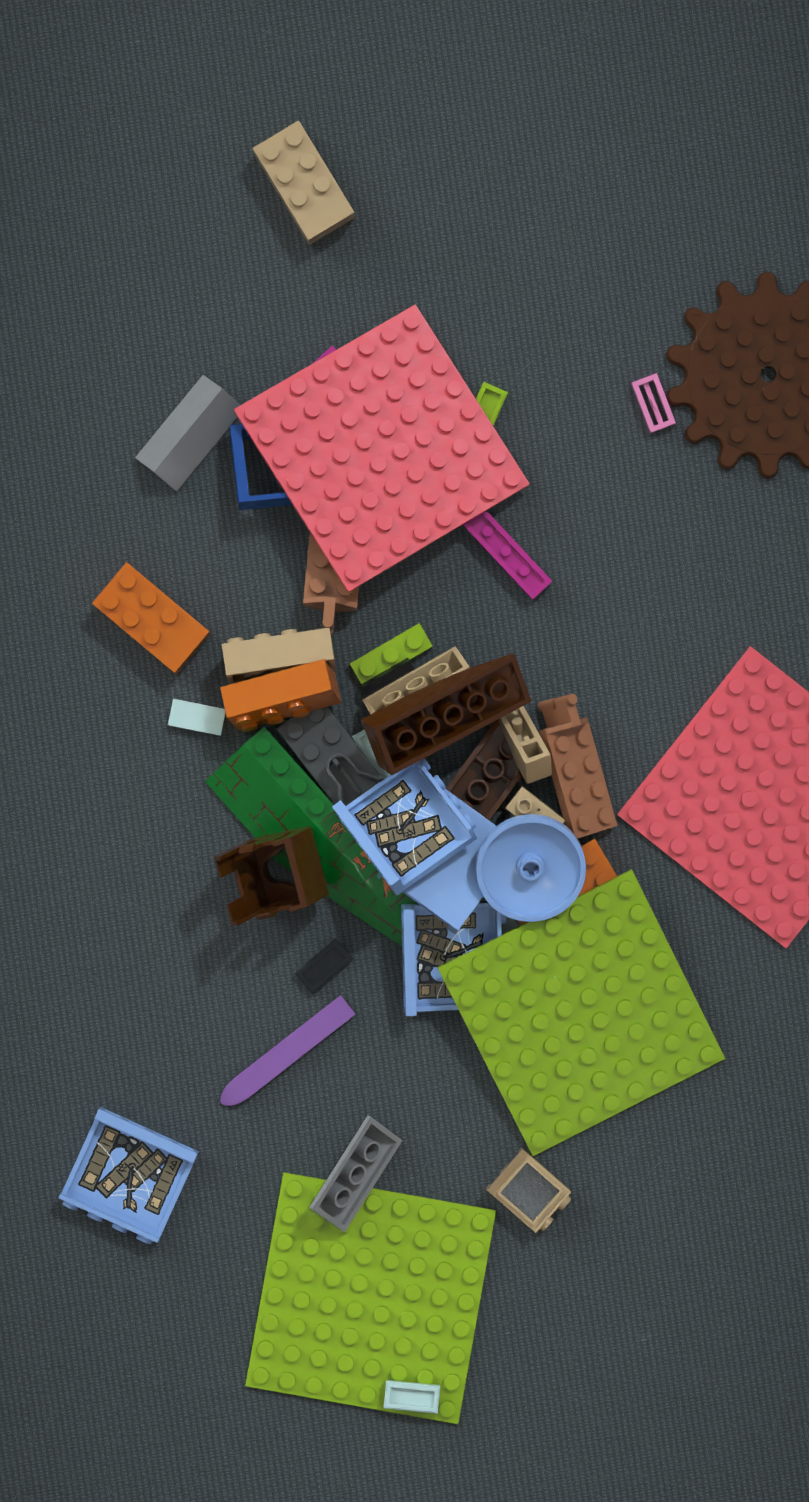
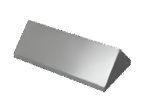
[135,375,240,492]
[309,1115,403,1232]

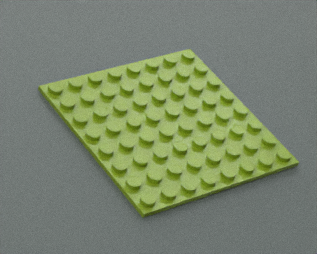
[437,869,725,1156]
[245,1172,496,1424]

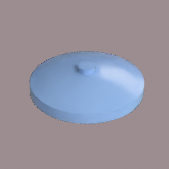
[476,814,586,922]

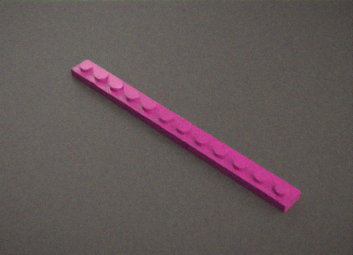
[314,346,552,600]

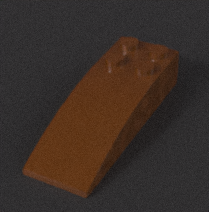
[361,654,531,775]
[446,720,522,821]

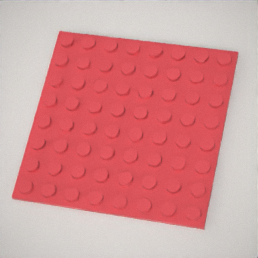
[233,304,530,593]
[617,646,809,948]

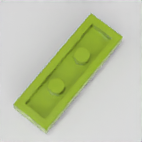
[350,623,433,684]

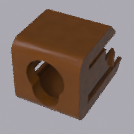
[214,826,329,926]

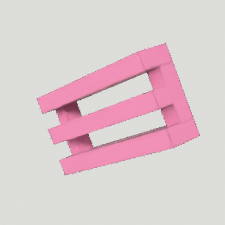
[631,373,676,434]

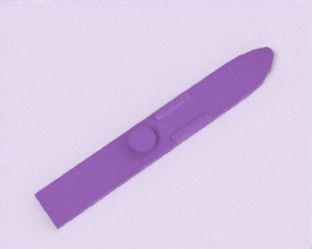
[220,995,355,1106]

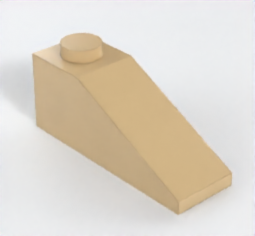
[498,706,552,784]

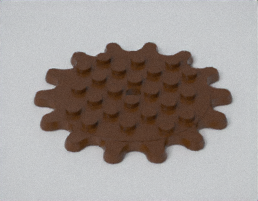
[666,271,809,479]

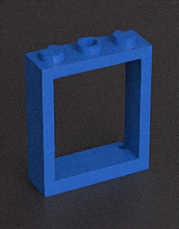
[230,424,292,510]

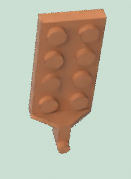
[303,533,359,638]
[538,694,617,839]

